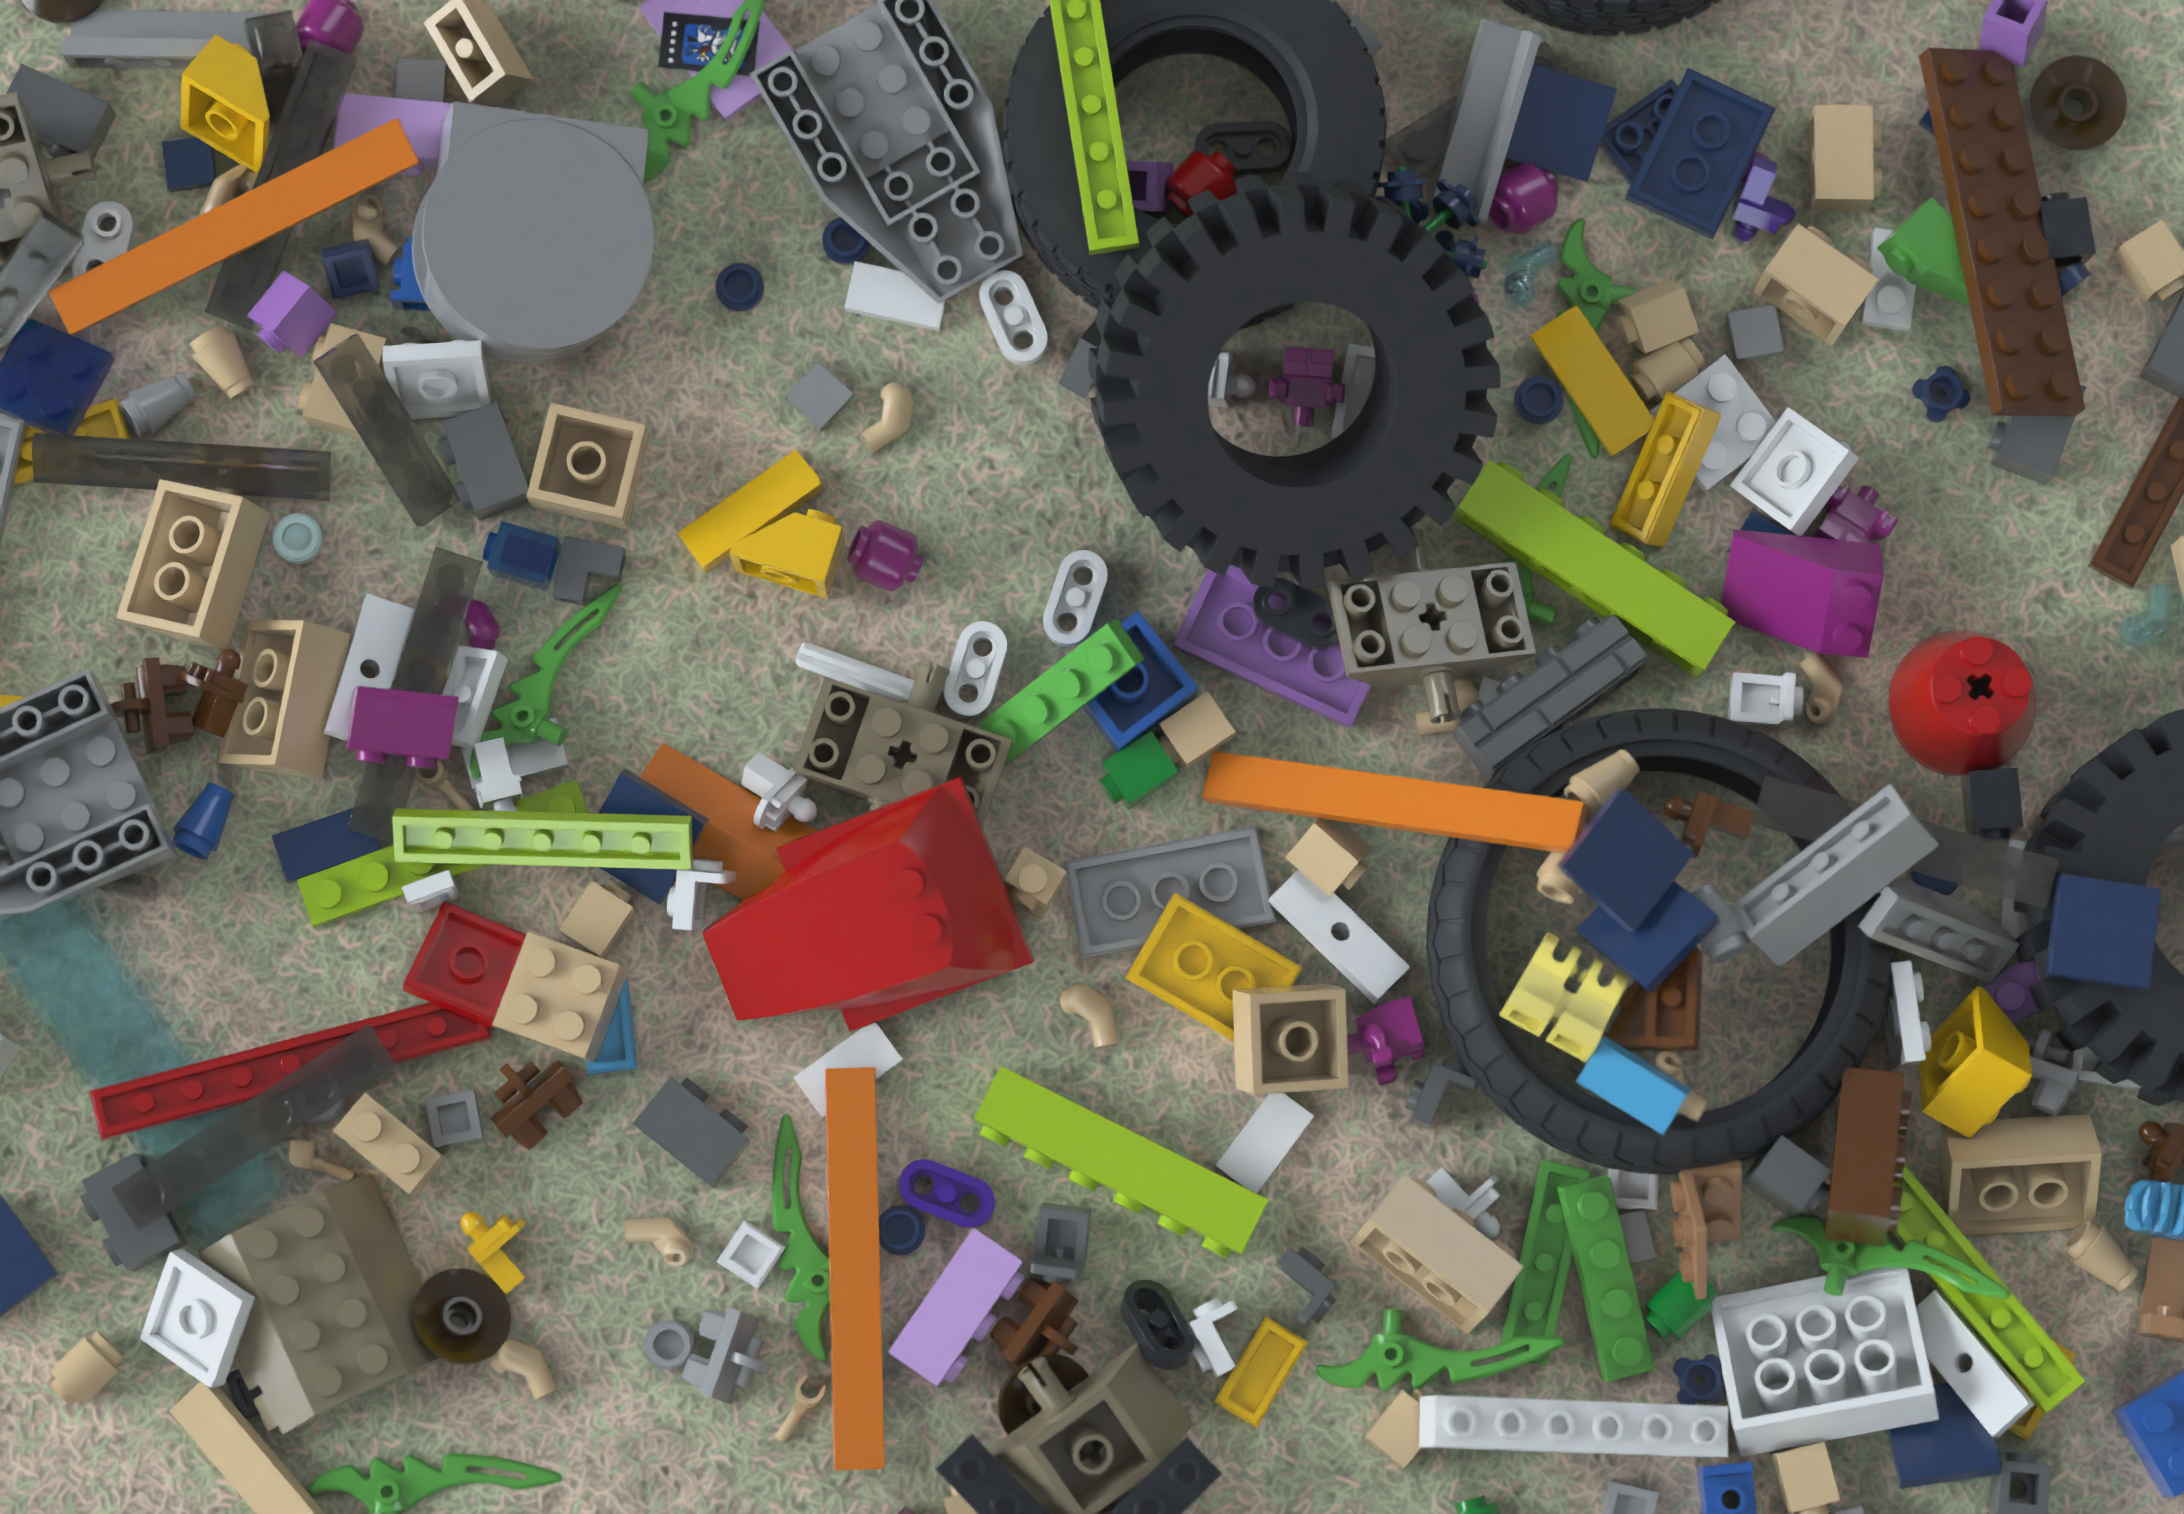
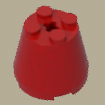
[1888,630,2037,776]

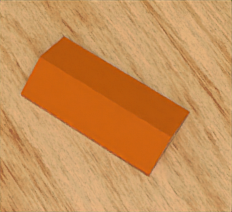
[640,743,819,901]

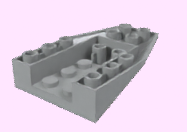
[750,0,1023,304]
[0,669,178,916]

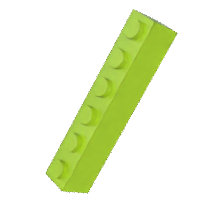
[1451,459,1735,679]
[974,1066,1269,1259]

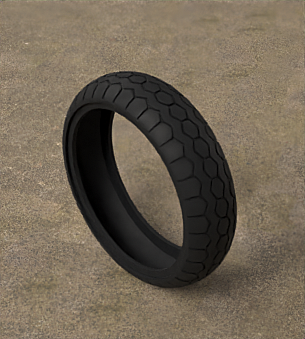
[1426,708,1894,1174]

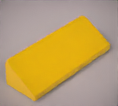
[1529,305,1654,457]
[1609,391,1721,547]
[677,450,824,573]

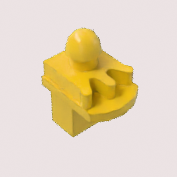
[460,1211,527,1294]

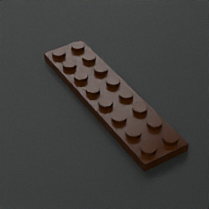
[1919,48,2085,416]

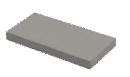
[1064,826,1276,959]

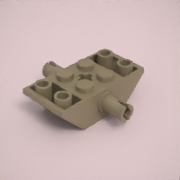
[0,92,97,289]
[1327,528,1536,724]
[793,660,1012,828]
[988,1343,1193,1514]

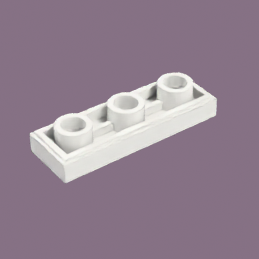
[323,594,414,741]
[1268,869,1410,1004]
[1916,1290,2035,1437]

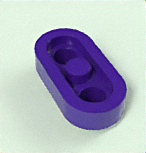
[899,1159,995,1228]

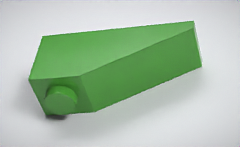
[1877,197,1970,307]

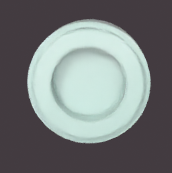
[273,513,323,564]

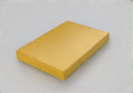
[1124,892,1303,1042]

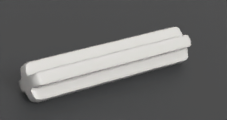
[796,642,914,702]

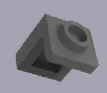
[1405,1059,1478,1129]
[1030,1202,1092,1284]
[1275,1247,1336,1326]

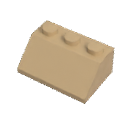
[116,479,270,651]
[217,620,351,778]
[1939,1114,2102,1236]
[1349,1173,1524,1335]

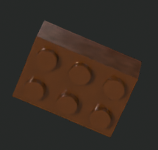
[1824,1067,1912,1246]

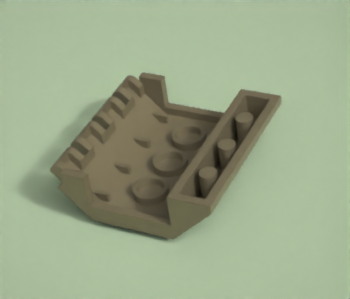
[198,1173,442,1435]

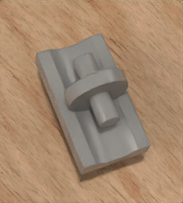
[2010,1028,2082,1116]
[682,1307,771,1404]

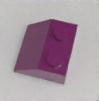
[346,686,458,769]

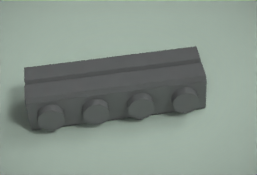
[1454,614,1649,781]

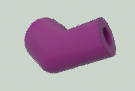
[438,592,500,650]

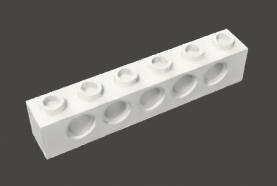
[1419,1395,1728,1458]

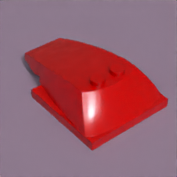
[702,776,1035,1032]

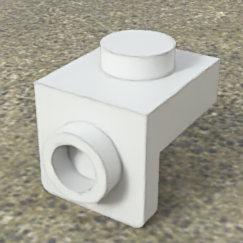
[1728,672,1803,728]
[667,859,736,931]
[1189,1297,1238,1378]

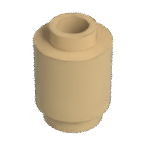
[1630,337,1705,403]
[50,1331,125,1406]

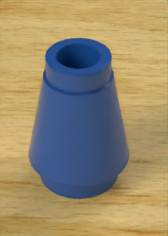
[172,783,234,860]

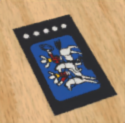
[658,12,760,76]

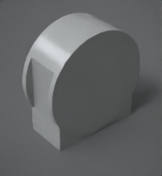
[411,101,654,364]

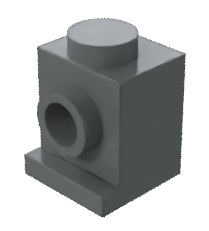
[1987,1452,2051,1514]

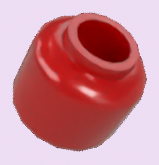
[1166,151,1238,219]

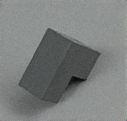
[1058,320,1102,398]
[552,536,627,606]

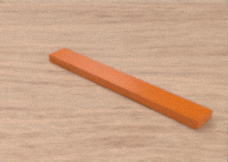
[48,118,421,336]
[1202,751,1588,853]
[824,1067,885,1471]

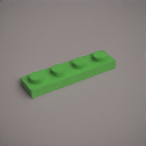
[978,619,1145,765]
[1499,1160,1590,1367]
[1557,1175,1655,1382]

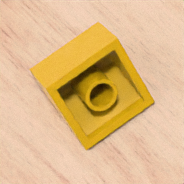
[180,34,270,176]
[729,509,845,599]
[1918,986,2032,1138]

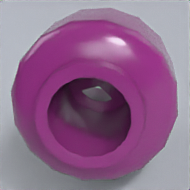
[292,0,364,69]
[1488,163,1558,235]
[847,520,923,592]

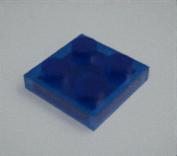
[0,316,115,442]

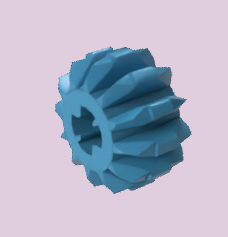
[2124,1180,2184,1241]

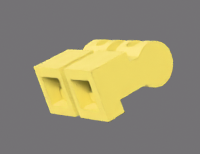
[1499,932,1629,1062]

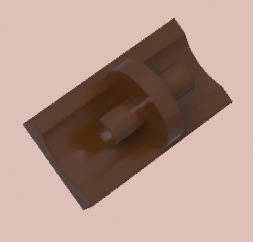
[110,657,194,754]
[490,1059,583,1150]
[990,1277,1079,1367]

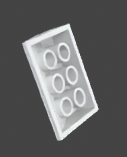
[1711,1267,1939,1457]

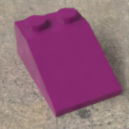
[1720,529,1884,658]

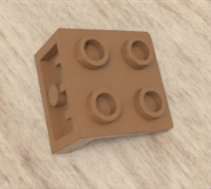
[1670,1159,1742,1300]
[2136,1237,2184,1343]

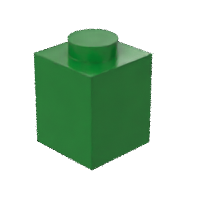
[1099,731,1179,810]

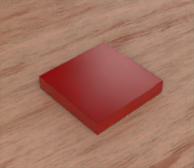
[403,901,526,1028]

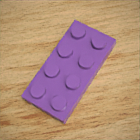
[1173,565,1371,730]

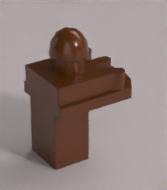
[178,649,248,738]
[1664,792,1756,859]
[2138,1121,2184,1183]

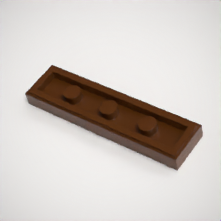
[2088,397,2184,590]

